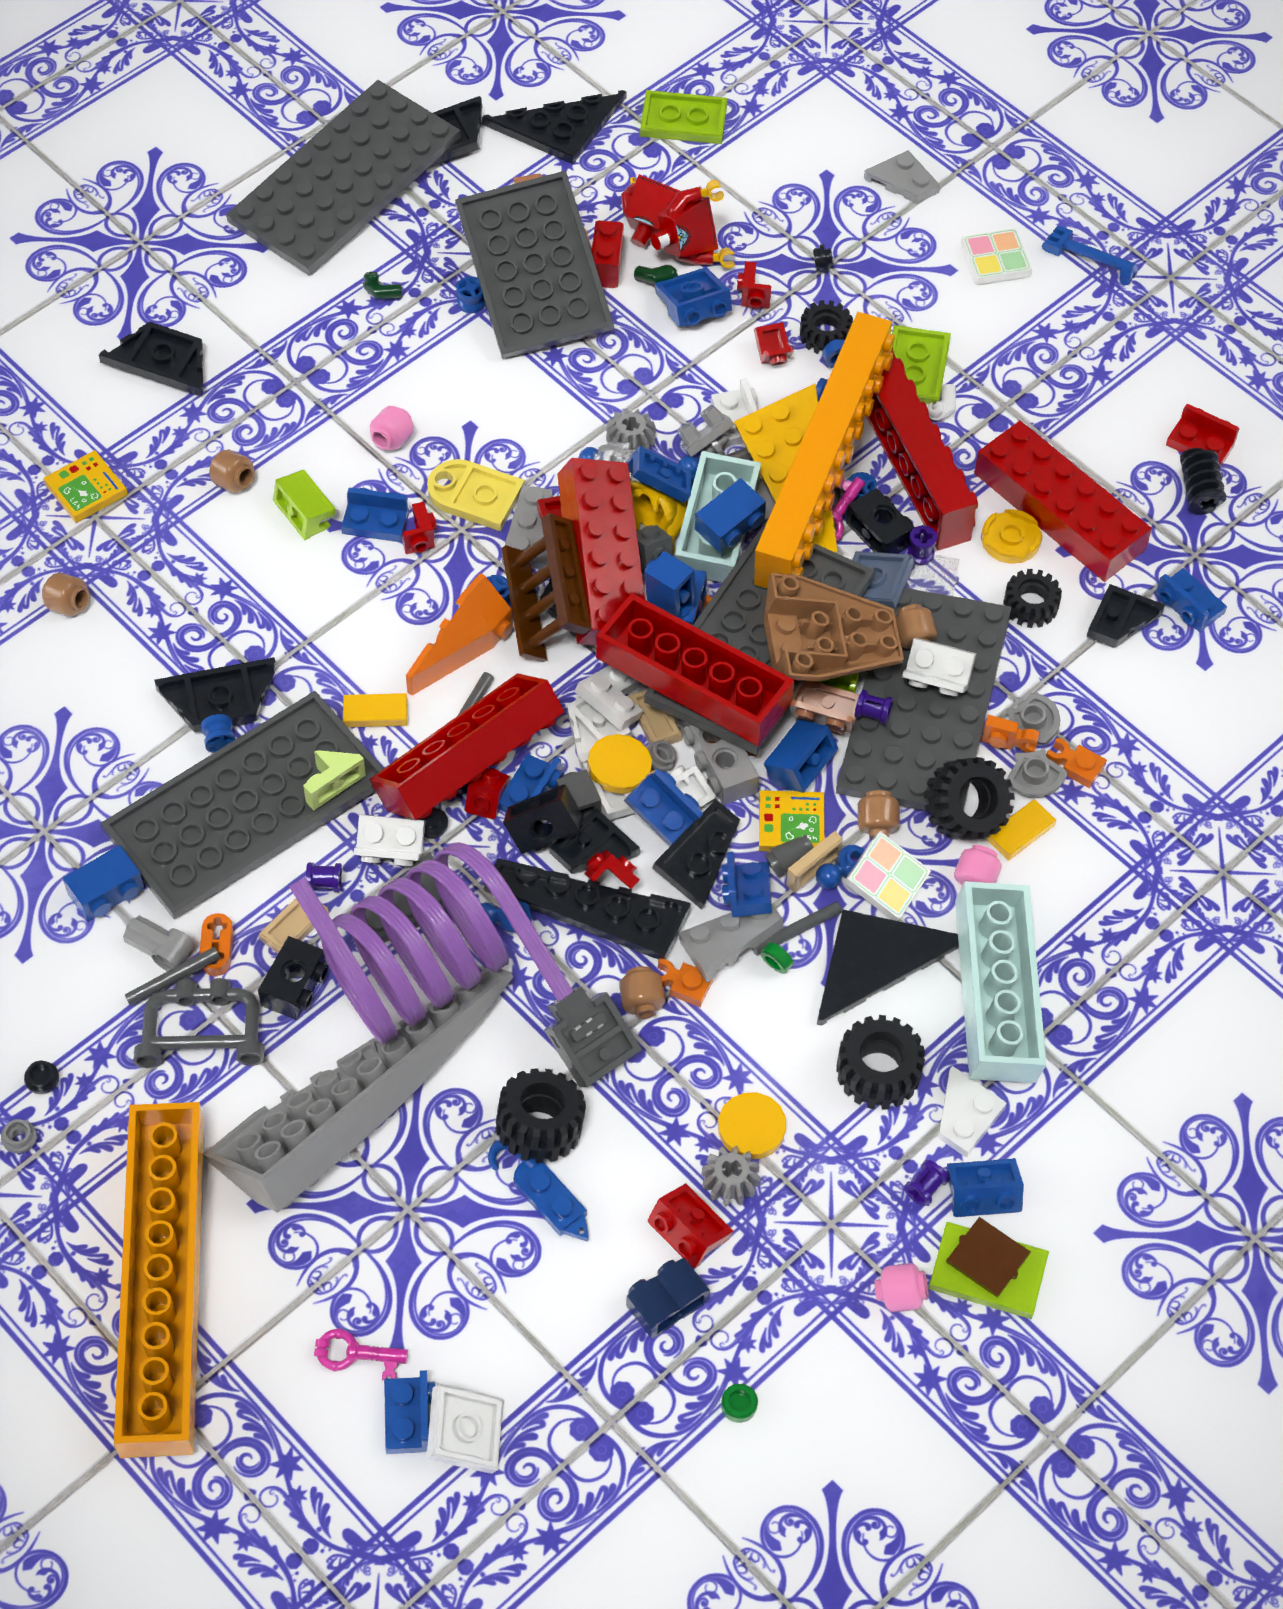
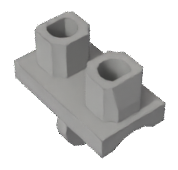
[677,405,735,457]

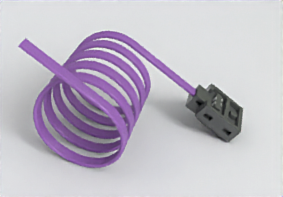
[289,842,642,1087]

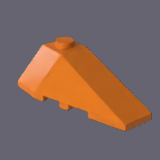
[406,573,513,696]

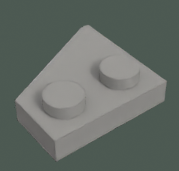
[864,150,940,204]

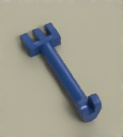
[1042,226,1138,285]

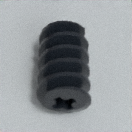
[1180,448,1226,515]

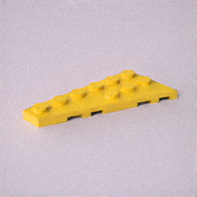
[734,383,838,553]

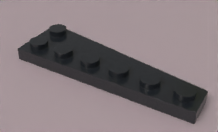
[484,858,691,960]

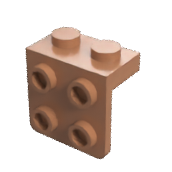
[790,681,859,736]

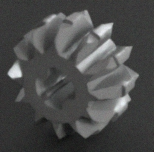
[606,408,656,458]
[701,1145,761,1207]

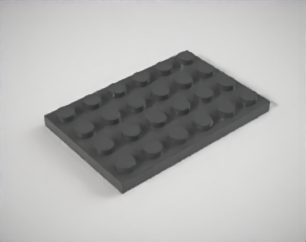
[455,170,614,359]

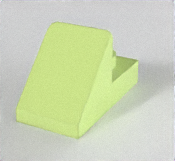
[303,750,366,810]

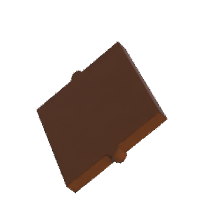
[946,1217,1031,1298]

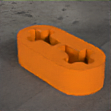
[199,913,234,977]

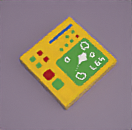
[43,450,128,523]
[759,790,824,852]

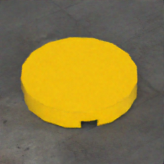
[981,509,1043,564]
[587,734,652,794]
[718,1092,786,1159]

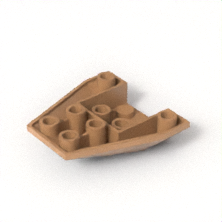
[763,573,904,681]

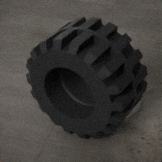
[924,757,1015,840]
[836,1015,925,1110]
[495,1068,586,1163]

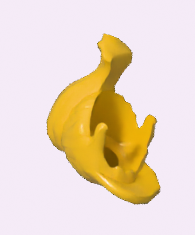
[630,481,688,556]

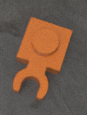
[981,714,1040,752]
[1046,738,1107,789]
[657,959,714,1008]

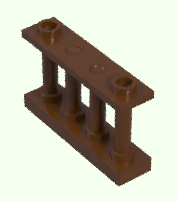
[502,513,592,662]

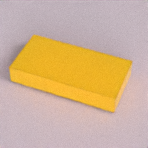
[343,693,407,727]
[986,799,1057,861]

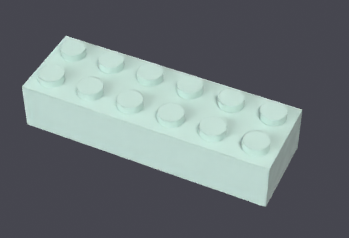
[955,881,1047,1083]

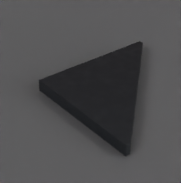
[482,90,627,164]
[817,909,959,1026]

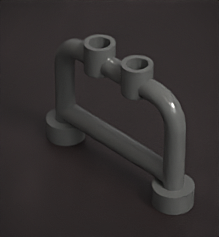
[133,978,264,1068]

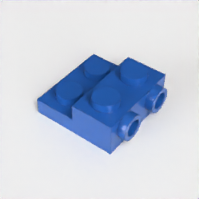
[655,267,732,327]

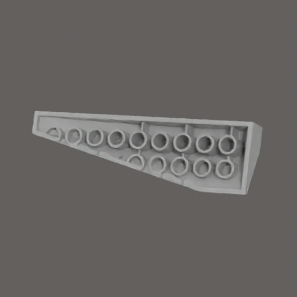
[203,968,513,1213]

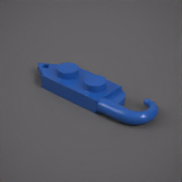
[488,1140,589,1242]

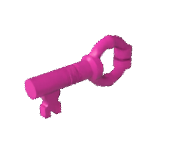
[832,477,866,542]
[314,1328,408,1381]

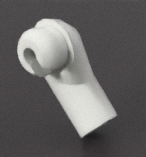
[928,384,956,421]

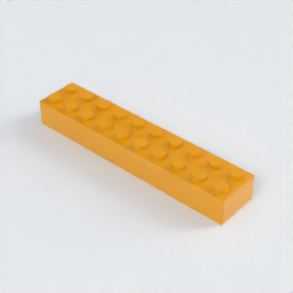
[754,311,895,589]
[114,1102,204,1458]

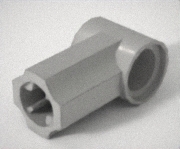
[123,915,195,971]

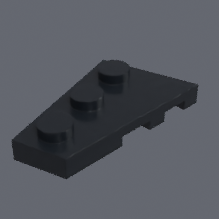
[652,799,741,910]

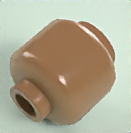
[209,449,255,493]
[42,572,90,616]
[895,604,938,649]
[857,790,900,839]
[619,966,665,1019]

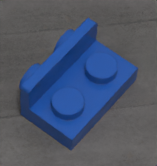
[626,446,691,503]
[341,487,409,543]
[1156,568,1227,633]
[498,754,564,812]
[623,768,703,846]
[721,851,772,917]
[946,1158,1024,1217]
[384,1370,435,1454]

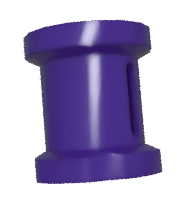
[907,525,937,566]
[854,689,893,725]
[306,862,342,893]
[904,1160,949,1206]

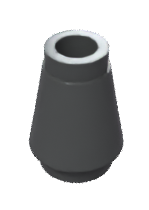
[764,834,814,877]

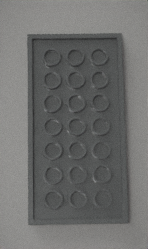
[226,80,461,276]
[644,521,875,755]
[836,588,1012,811]
[100,691,383,919]

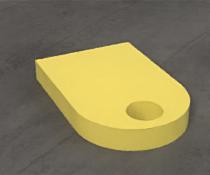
[427,459,525,532]

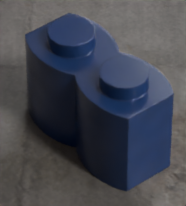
[626,1258,710,1339]

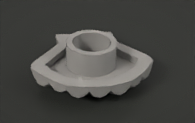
[1006,692,1060,745]
[1007,749,1067,798]

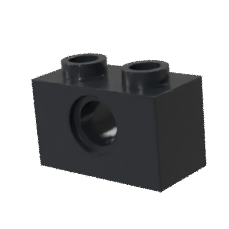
[846,488,915,554]
[503,784,583,854]
[258,936,329,1020]

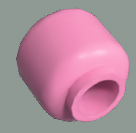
[369,406,414,450]
[954,845,1002,888]
[875,1263,929,1312]

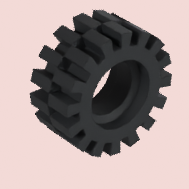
[800,300,853,354]
[1003,569,1062,628]

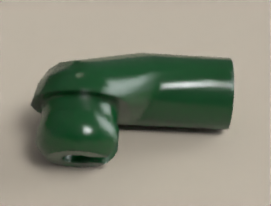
[634,265,678,284]
[362,271,402,299]

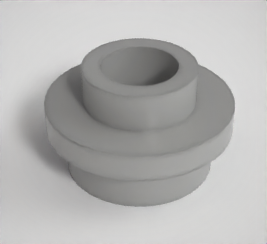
[647,740,676,771]
[1,1119,37,1154]

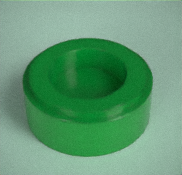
[761,942,794,973]
[721,1384,758,1423]

